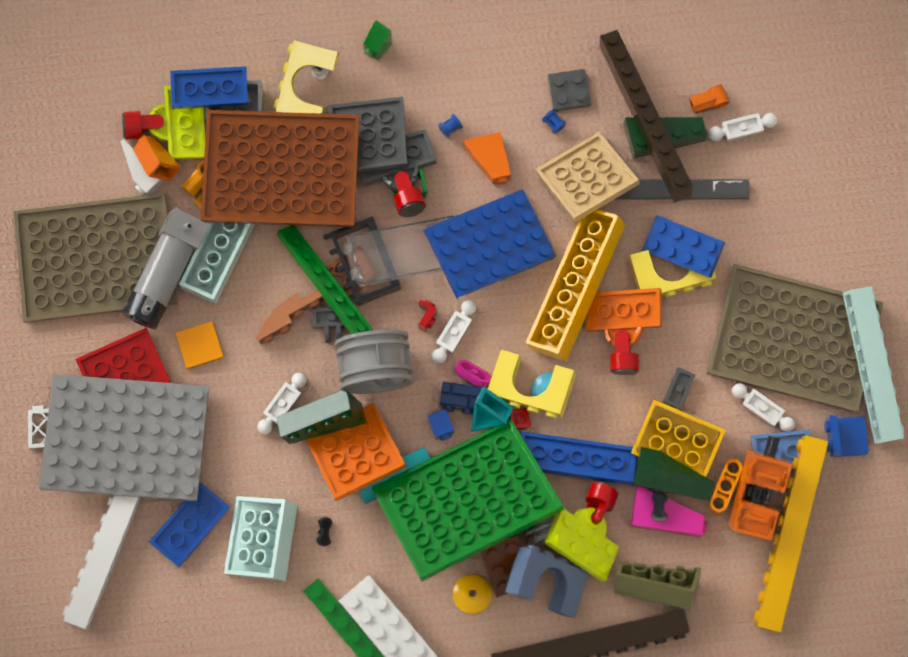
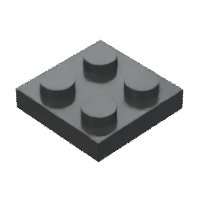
[548,69,591,111]

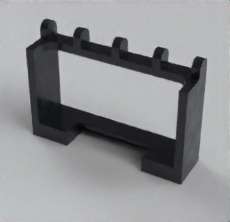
[323,216,401,306]

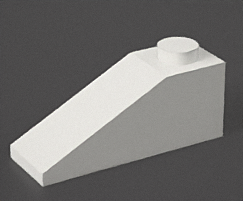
[121,139,165,195]

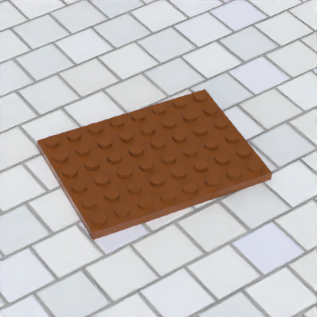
[201,110,360,227]

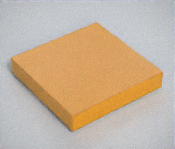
[175,321,224,369]

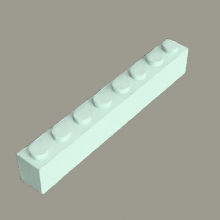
[843,286,904,444]

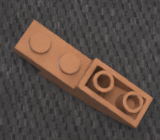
[256,290,323,344]

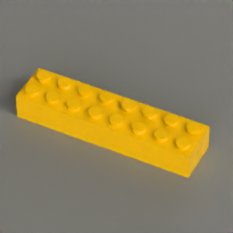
[526,210,626,361]

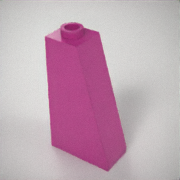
[630,486,707,537]

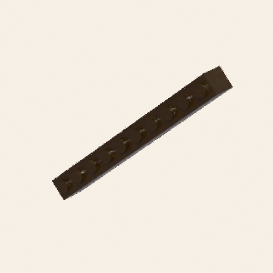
[600,30,693,203]
[491,609,690,657]

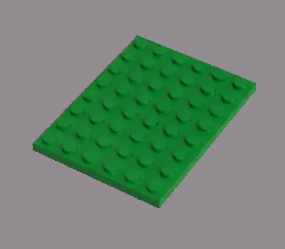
[372,419,564,582]

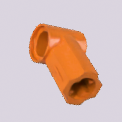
[689,85,729,114]

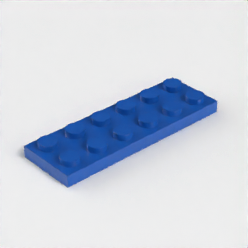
[521,432,636,485]

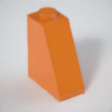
[464,132,511,185]
[133,135,181,181]

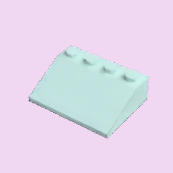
[224,496,298,581]

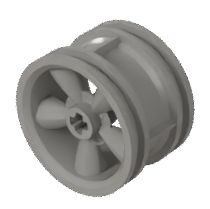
[335,329,414,394]

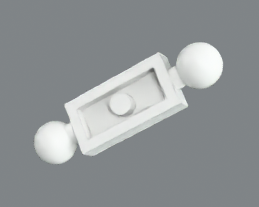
[708,113,777,141]
[432,300,476,364]
[257,373,307,435]
[732,383,795,432]

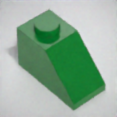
[363,20,392,60]

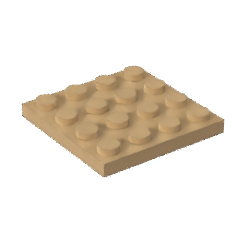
[535,132,640,222]

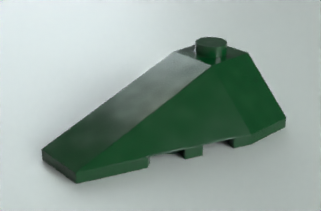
[633,447,714,501]

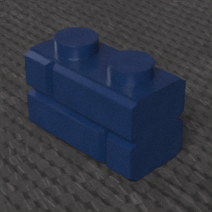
[439,382,481,415]

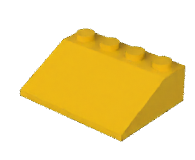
[631,399,726,477]

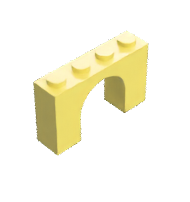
[274,40,340,114]
[628,250,716,298]
[488,350,576,419]

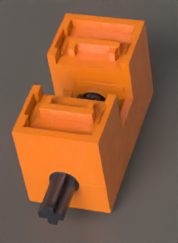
[727,435,793,541]

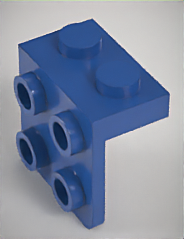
[824,415,869,458]

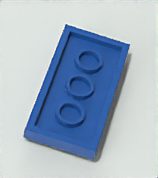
[170,66,248,109]
[642,215,726,278]
[149,482,230,568]

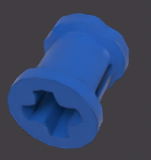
[542,109,567,134]
[438,114,463,138]

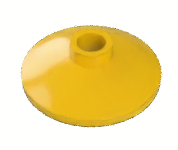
[453,574,492,614]

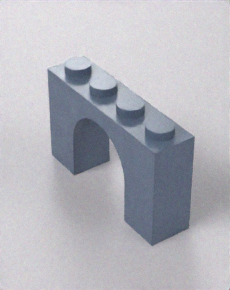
[505,545,588,618]

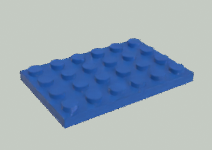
[423,189,556,299]

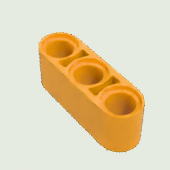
[708,459,743,514]

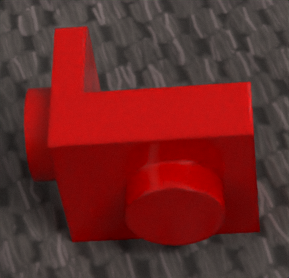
[418,300,437,332]

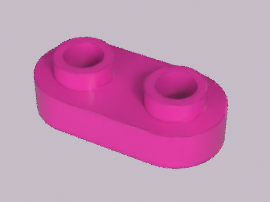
[455,360,492,388]

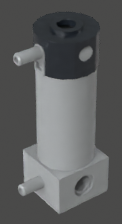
[122,207,210,330]

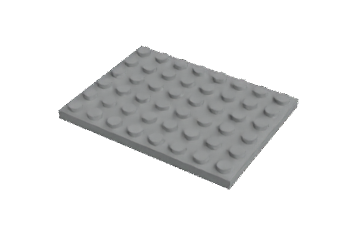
[39,374,209,502]

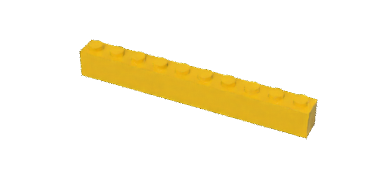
[753,435,828,633]

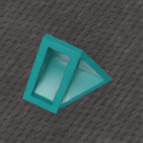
[471,387,514,432]

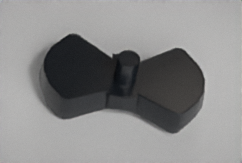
[651,492,668,522]
[316,517,333,547]

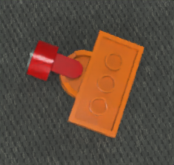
[586,288,662,375]

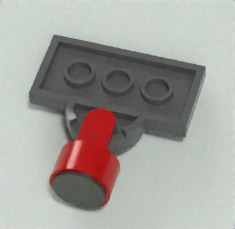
[360,129,437,217]

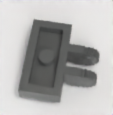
[312,307,345,343]

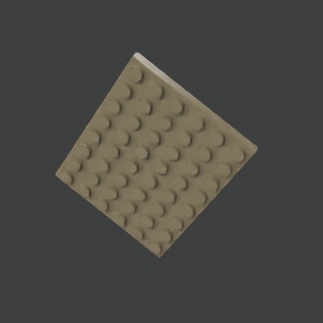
[14,193,177,323]
[707,264,883,413]

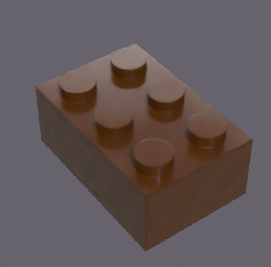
[480,534,521,597]

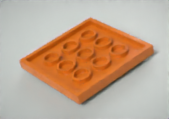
[306,403,406,502]

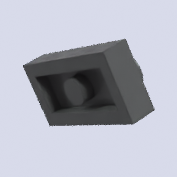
[663,367,696,410]

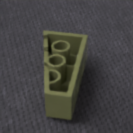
[614,562,701,610]

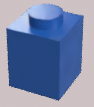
[427,409,454,441]

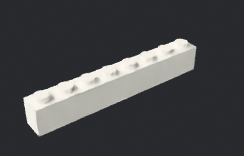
[62,495,142,630]

